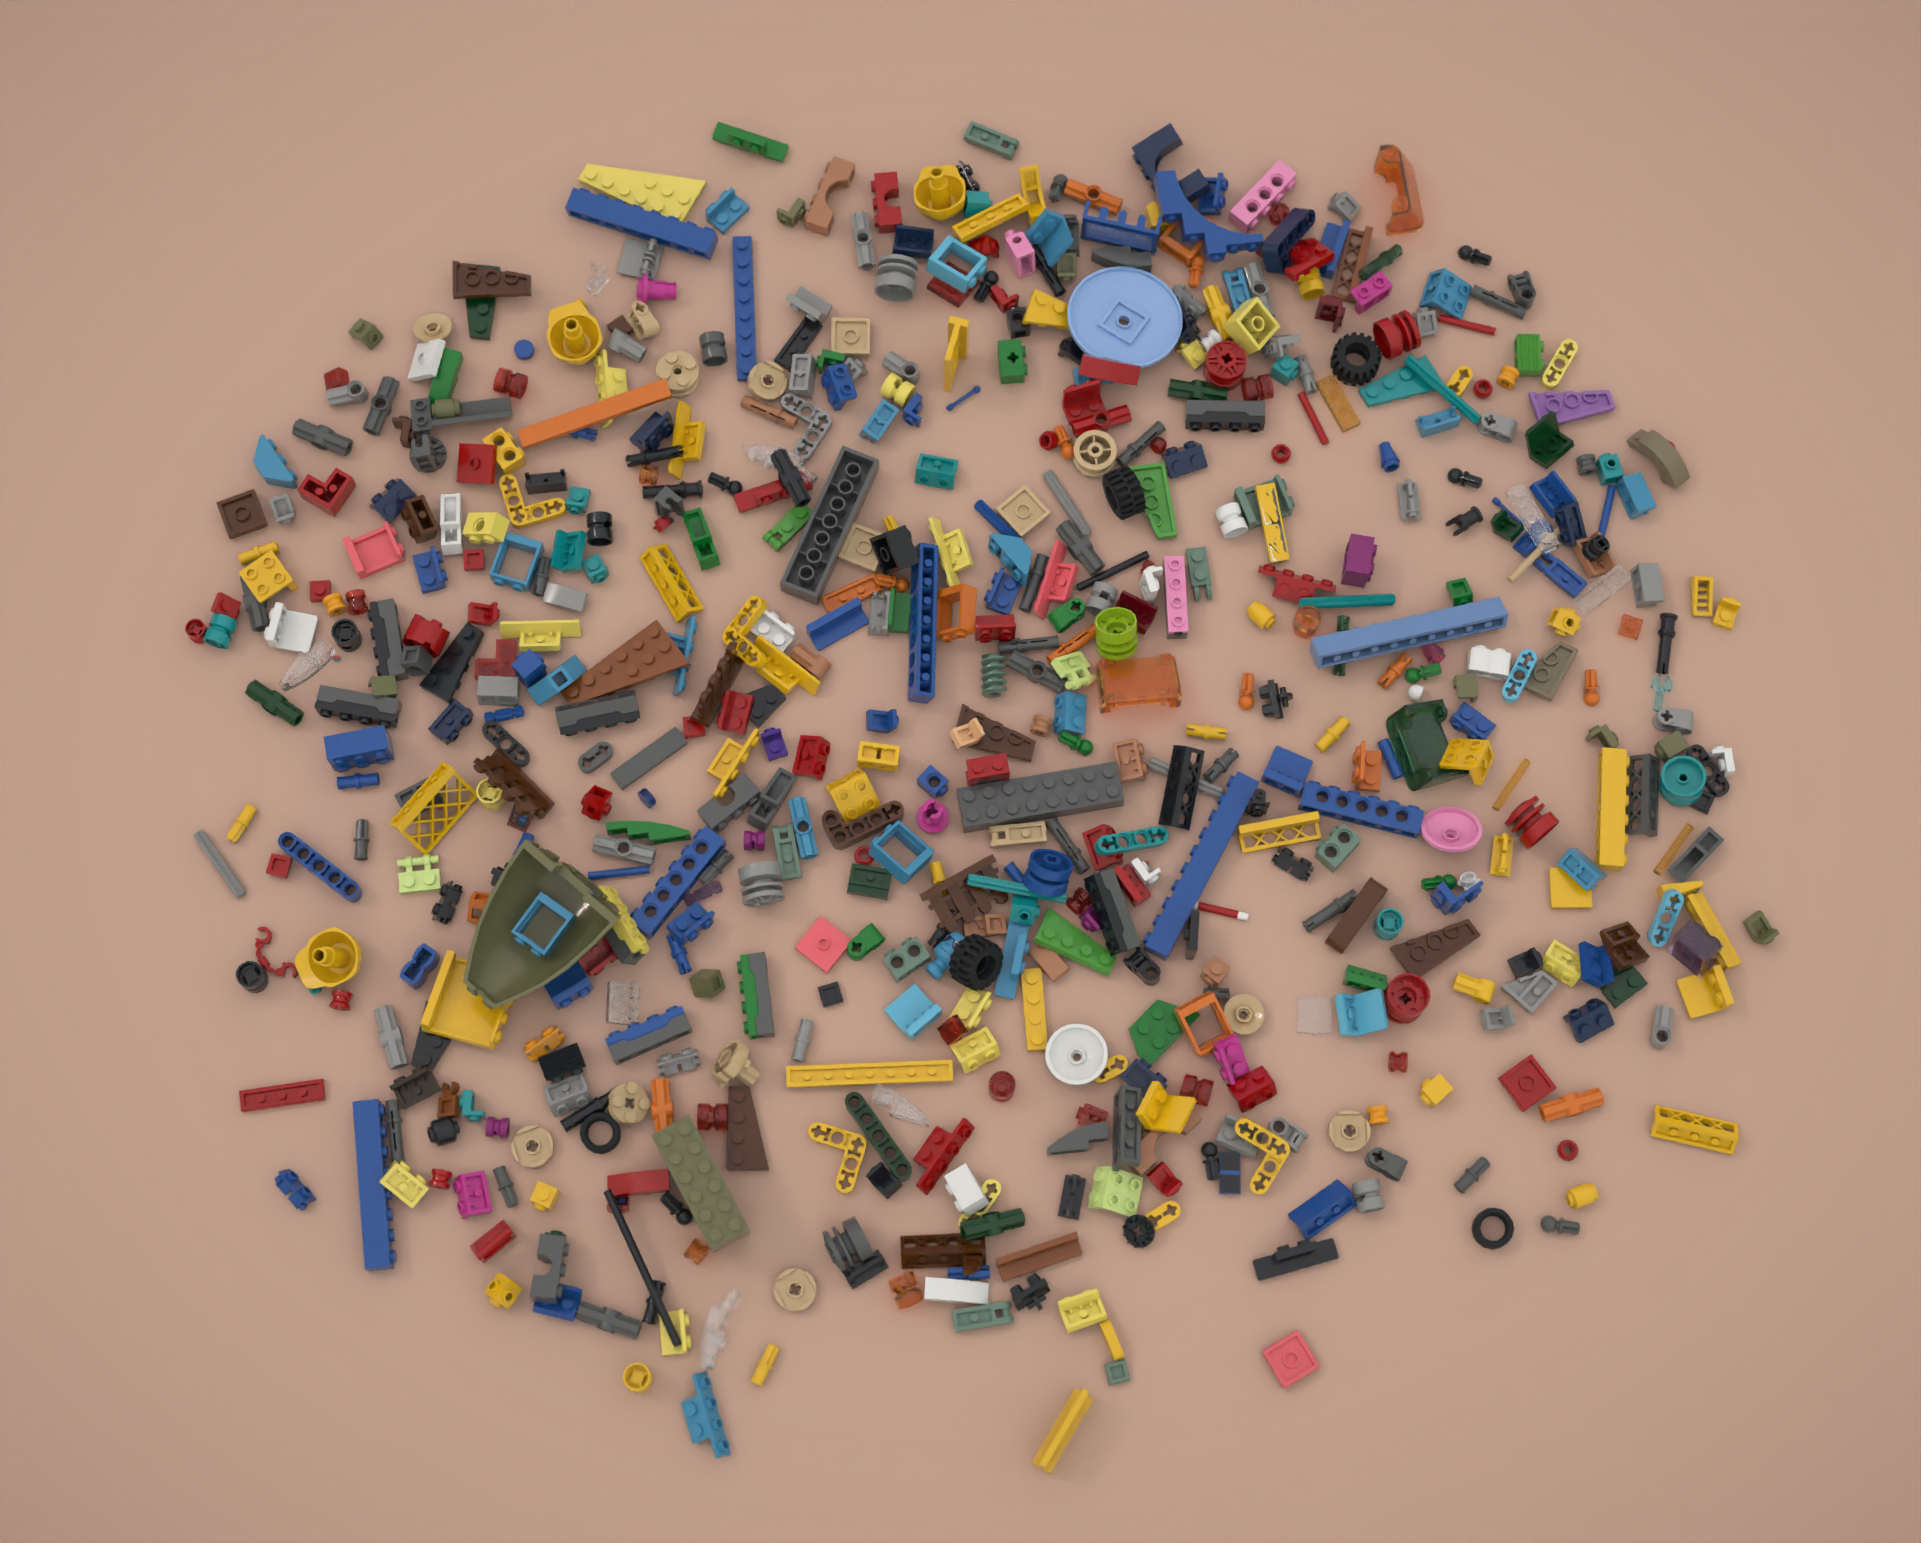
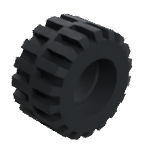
[1330,332,1382,387]
[1103,465,1146,520]
[949,934,1003,991]

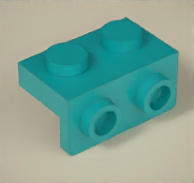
[550,530,587,573]

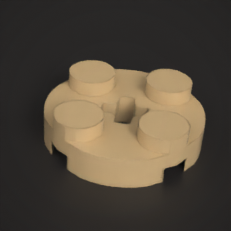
[747,361,787,401]
[608,1082,651,1124]
[1328,1110,1371,1153]
[511,1125,554,1168]
[774,1268,816,1312]

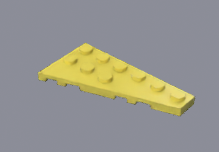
[578,164,707,222]

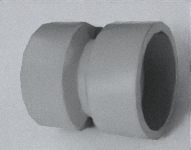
[1085,581,1118,616]
[1352,1178,1385,1214]

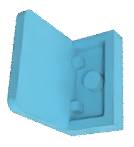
[1335,988,1388,1037]

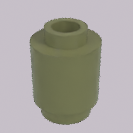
[431,398,461,419]

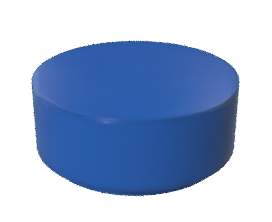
[514,339,534,360]

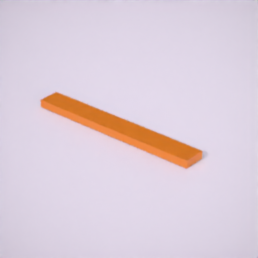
[517,378,672,449]

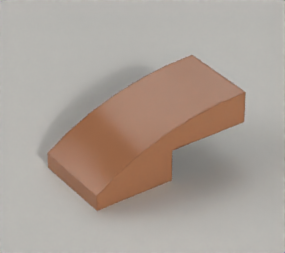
[961,913,1007,937]
[1028,942,1069,983]

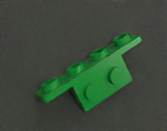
[712,122,789,162]

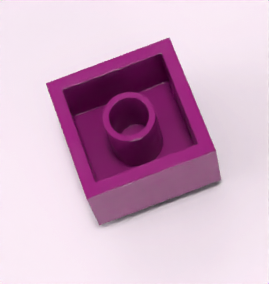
[1341,533,1377,588]

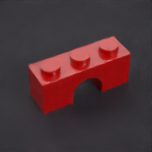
[871,171,902,234]

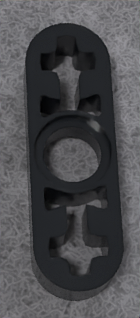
[482,721,530,767]
[1685,744,1730,798]

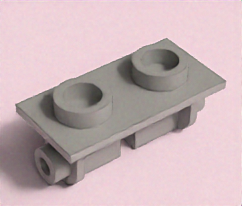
[1172,284,1207,322]
[1397,479,1422,521]
[657,1047,701,1076]

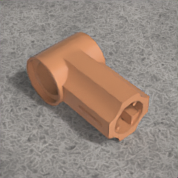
[790,643,832,681]

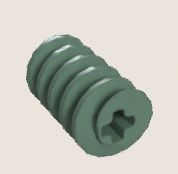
[981,654,1007,698]

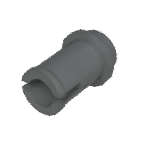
[1203,986,1230,1001]

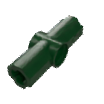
[1168,379,1228,401]
[245,679,304,727]
[959,1208,1025,1240]

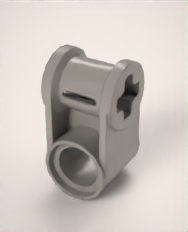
[1477,412,1517,443]
[1652,707,1694,735]
[1267,1117,1309,1153]

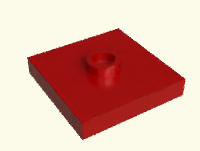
[456,443,497,485]
[1498,1054,1557,1112]

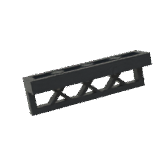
[1158,745,1205,830]

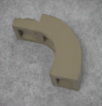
[1627,429,1690,489]

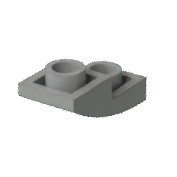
[542,583,588,613]

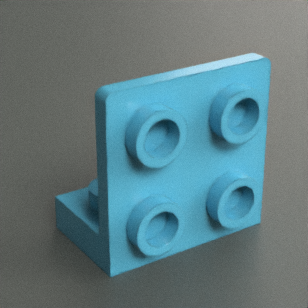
[885,984,942,1041]

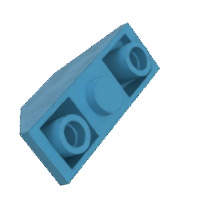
[253,434,298,489]
[988,533,1032,587]
[527,655,587,706]

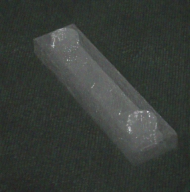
[1505,483,1560,555]

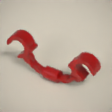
[255,927,298,979]

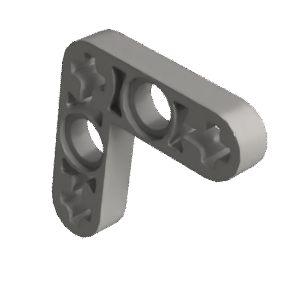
[781,393,832,463]

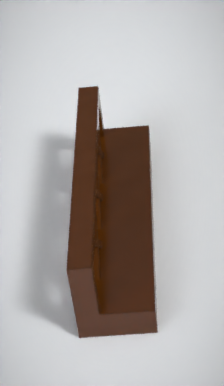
[900,1233,986,1269]

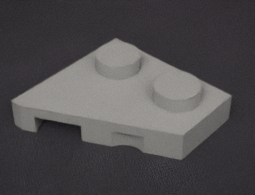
[1500,970,1558,1015]

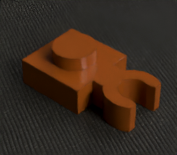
[437,1081,460,1119]

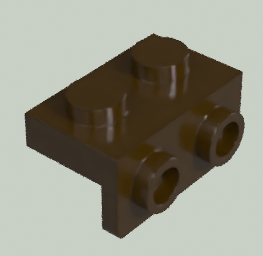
[389,1066,442,1110]

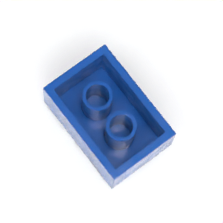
[324,725,395,772]

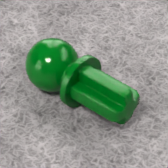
[1405,663,1442,684]
[1058,731,1093,755]
[1421,874,1457,890]

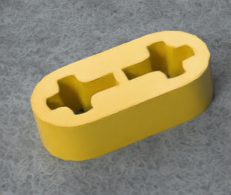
[1447,366,1473,397]
[1094,1055,1128,1084]
[1145,1201,1180,1231]
[1099,1319,1124,1361]

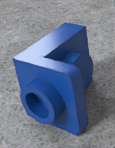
[903,393,923,427]

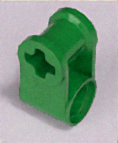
[1047,598,1085,634]
[847,923,886,961]

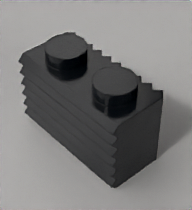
[538,1042,586,1083]

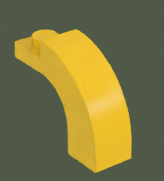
[1018,164,1046,227]

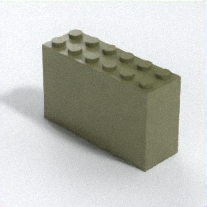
[651,1115,750,1253]

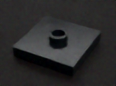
[1184,910,1200,960]

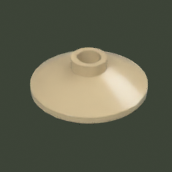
[413,313,452,342]
[1223,994,1265,1035]

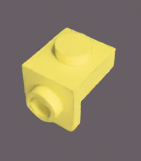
[1175,339,1207,369]

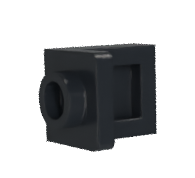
[1507,947,1543,979]
[866,1162,903,1200]

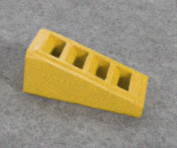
[1690,576,1714,617]
[1656,881,1704,901]

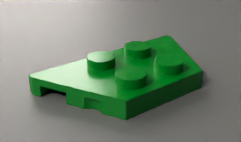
[1128,1000,1200,1066]

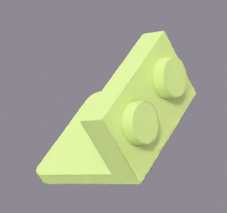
[1088,1166,1144,1217]

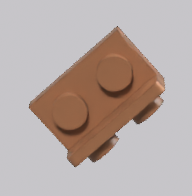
[1112,738,1148,783]

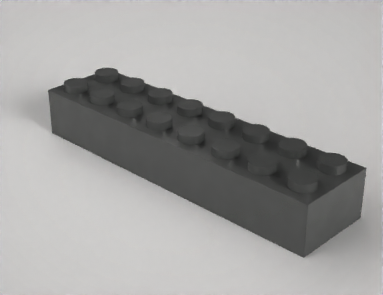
[780,446,879,605]
[957,761,1124,833]

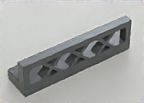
[431,397,513,426]
[1626,753,1659,837]
[1112,1085,1141,1172]

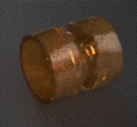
[1292,605,1321,639]
[888,1271,924,1310]

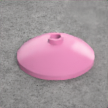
[1421,807,1483,853]

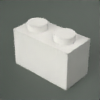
[944,1163,990,1217]

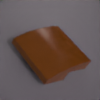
[1600,921,1650,971]

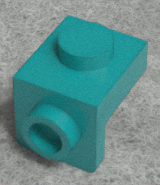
[459,1090,486,1122]

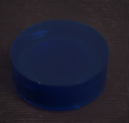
[637,788,656,809]

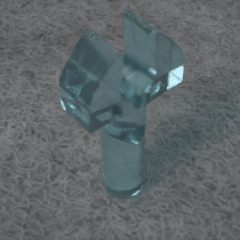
[1650,674,1673,712]

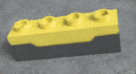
[598,885,650,965]

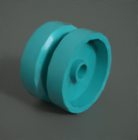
[1659,755,1707,807]

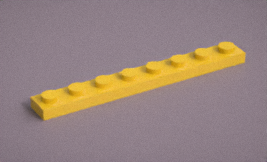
[786,1060,953,1088]

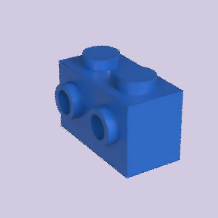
[511,649,547,689]

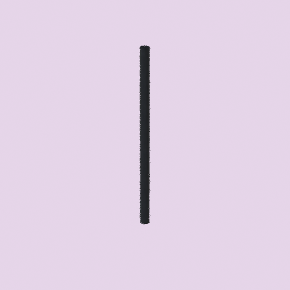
[603,1189,682,1347]

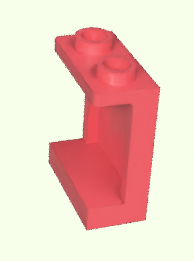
[342,521,405,580]

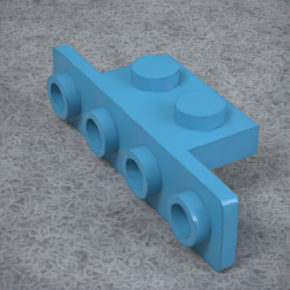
[666,616,697,696]
[994,921,1030,999]
[681,1372,731,1458]

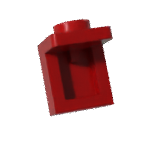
[968,234,1000,259]
[210,592,241,620]
[467,602,500,626]
[1146,1161,1183,1197]

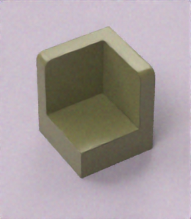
[1453,674,1478,702]
[368,675,398,699]
[689,969,725,998]

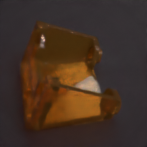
[1374,144,1424,236]
[1095,653,1182,714]

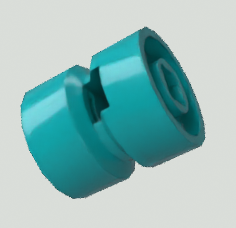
[203,613,238,649]
[1373,908,1404,941]

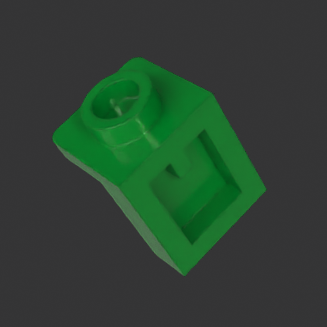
[816,349,846,374]
[1446,578,1473,607]

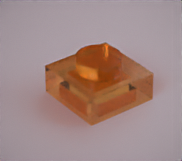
[1618,614,1643,640]

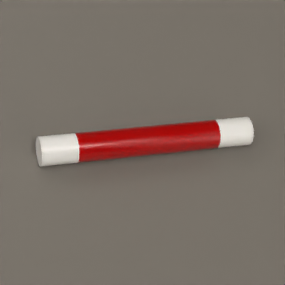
[1193,901,1249,921]

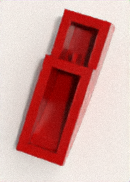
[1078,354,1141,386]
[607,1169,671,1197]

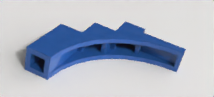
[1154,170,1263,263]

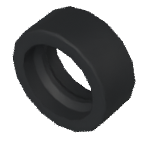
[580,1112,621,1154]
[1472,1208,1514,1249]

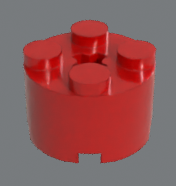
[402,614,450,658]

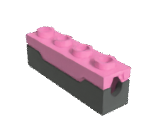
[1162,556,1188,639]

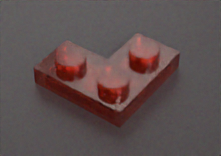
[474,639,517,680]

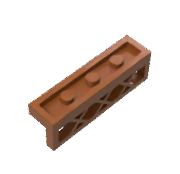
[1331,226,1373,304]
[996,1232,1083,1282]

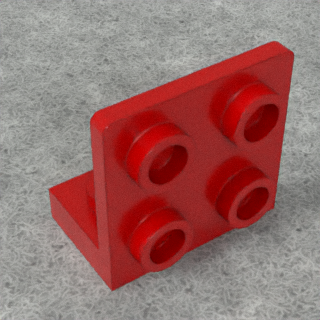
[1062,379,1105,426]
[975,614,1016,643]

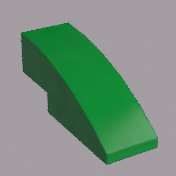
[428,347,464,407]
[682,507,720,571]

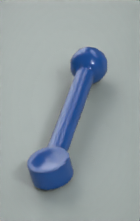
[946,386,981,411]
[1492,497,1525,526]

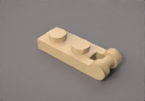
[988,821,1047,849]

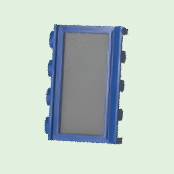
[1080,201,1162,255]

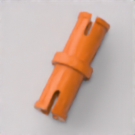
[1377,653,1413,690]

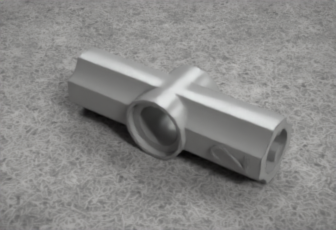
[851,211,875,271]
[1243,262,1275,317]
[592,834,656,866]
[374,1005,409,1070]

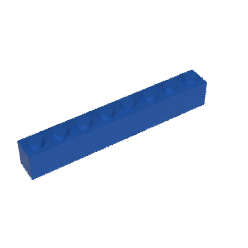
[565,188,719,260]
[353,1099,397,1272]

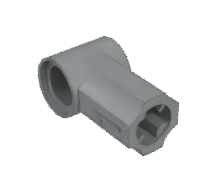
[606,328,648,363]
[882,351,919,385]
[326,380,368,407]
[1649,1006,1674,1049]

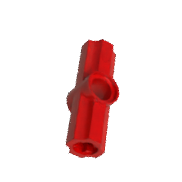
[1071,404,1132,438]

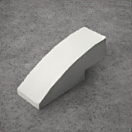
[440,493,463,555]
[924,1277,989,1305]

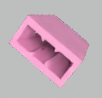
[1004,230,1036,279]

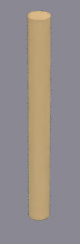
[1507,527,1560,583]

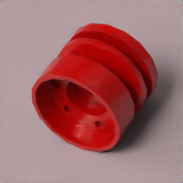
[1373,310,1421,360]
[1204,341,1247,391]
[1504,796,1560,849]
[1384,973,1430,1024]

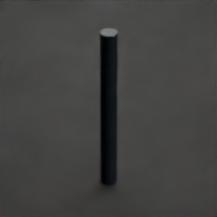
[1076,551,1150,592]

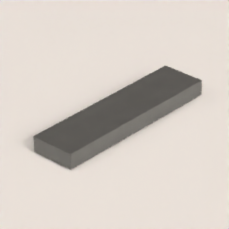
[610,727,688,790]

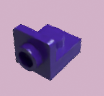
[761,727,788,762]

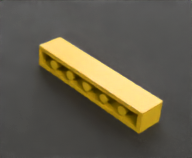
[1595,747,1630,871]

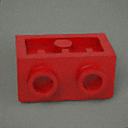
[716,689,755,735]
[792,735,830,781]
[1082,824,1123,871]
[1114,864,1151,907]

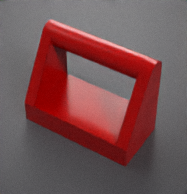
[470,1220,517,1264]

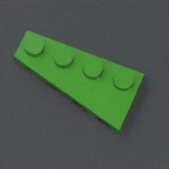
[1129,462,1177,540]
[1033,908,1117,976]

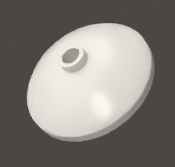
[1045,1024,1108,1085]

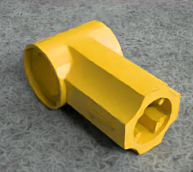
[1452,972,1496,1005]

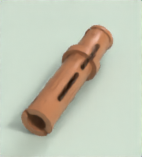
[740,395,798,429]

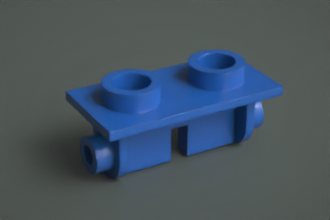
[274,1169,316,1211]

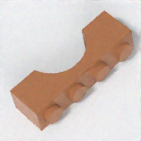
[803,156,855,237]
[1130,1109,1202,1177]

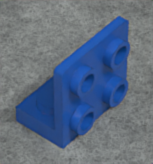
[1260,746,1313,798]

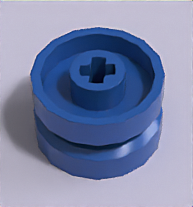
[1023,848,1074,897]

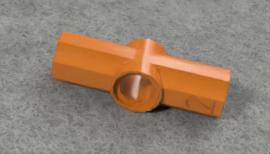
[1063,178,1123,215]
[651,1078,674,1133]
[1538,1087,1604,1123]

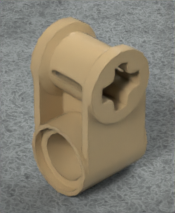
[626,301,660,340]

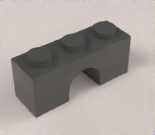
[697,773,761,832]
[530,1234,570,1304]

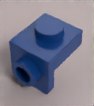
[866,709,899,733]

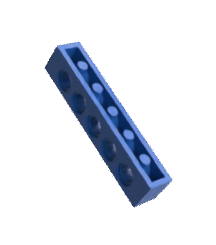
[1298,781,1424,839]
[630,826,726,940]

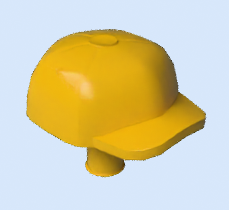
[914,164,966,221]
[547,302,602,365]
[295,927,362,989]

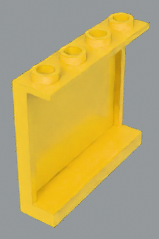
[420,949,515,1050]

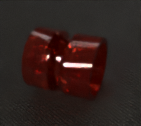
[493,367,528,400]
[1241,374,1274,401]
[988,1071,1016,1103]
[1179,1073,1214,1107]
[697,1103,728,1131]

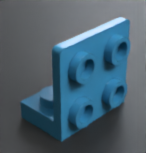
[1025,208,1073,267]
[1419,268,1472,319]

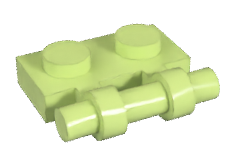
[1051,651,1097,690]
[397,854,441,895]

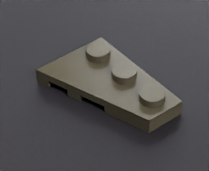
[1518,641,1578,702]

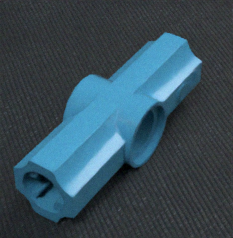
[788,796,819,860]

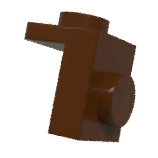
[392,416,416,448]

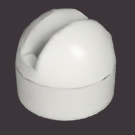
[1408,684,1424,702]

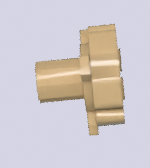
[711,1039,760,1089]

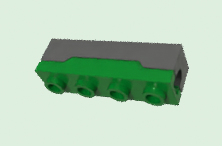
[737,952,775,1040]

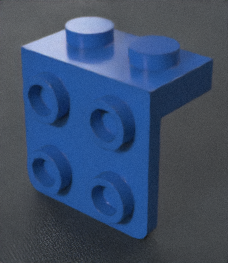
[1430,880,1484,915]
[544,962,594,1010]

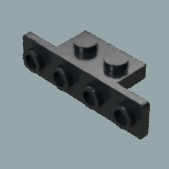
[1253,1238,1339,1281]

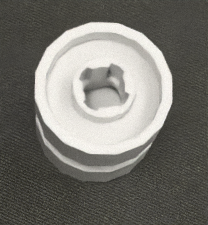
[1215,502,1248,539]

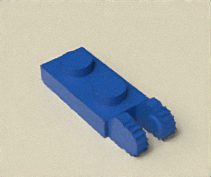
[1533,550,1588,599]

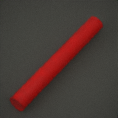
[1437,314,1496,335]
[1297,391,1329,445]

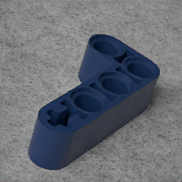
[1261,208,1316,275]

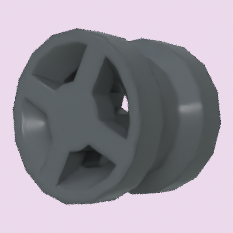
[1576,454,1598,476]

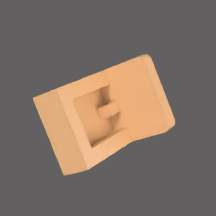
[949,718,985,750]

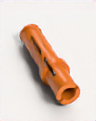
[1046,623,1096,666]

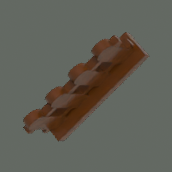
[691,641,744,728]
[473,749,555,819]
[919,854,1008,933]

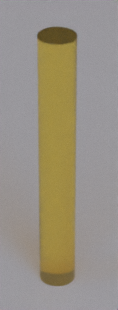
[1492,758,1531,811]
[1653,823,1694,875]

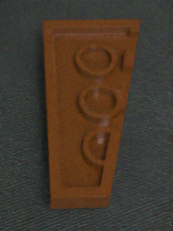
[453,261,532,299]
[953,704,1036,762]
[1389,919,1481,977]
[727,1086,769,1171]

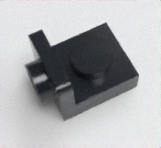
[1058,336,1085,365]

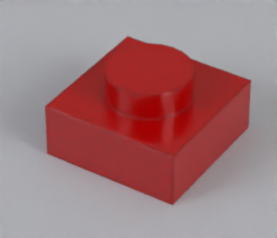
[463,549,485,571]
[310,580,331,603]
[682,716,705,739]
[266,853,293,879]

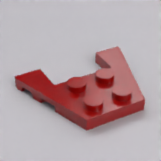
[1255,238,1334,282]

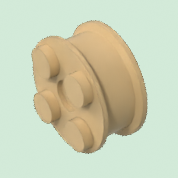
[656,351,700,398]
[1073,430,1117,477]

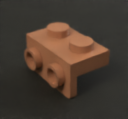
[1573,531,1617,578]

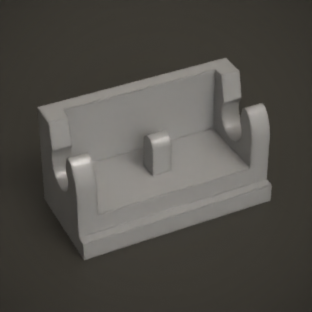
[789,354,816,399]
[1630,563,1665,608]
[868,591,891,636]
[476,676,520,706]

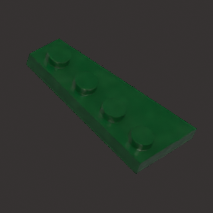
[462,263,501,340]

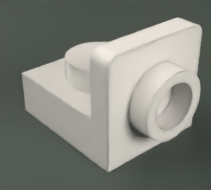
[1708,746,1735,777]
[1130,857,1161,885]

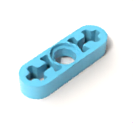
[1502,649,1537,703]
[1647,889,1684,947]

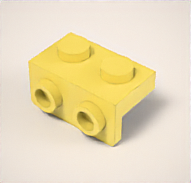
[1057,1288,1108,1333]

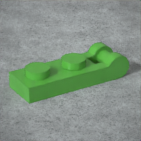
[762,505,812,552]

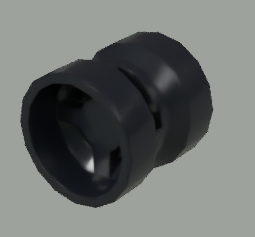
[1582,534,1610,561]

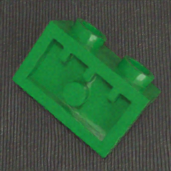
[1342,965,1387,993]

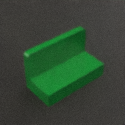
[888,588,910,634]

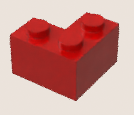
[297,468,357,517]

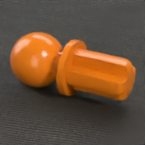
[1188,254,1206,288]
[1053,425,1075,460]
[874,573,909,593]
[1583,669,1600,706]
[1238,673,1255,710]

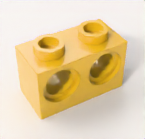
[482,427,525,475]
[857,741,900,772]

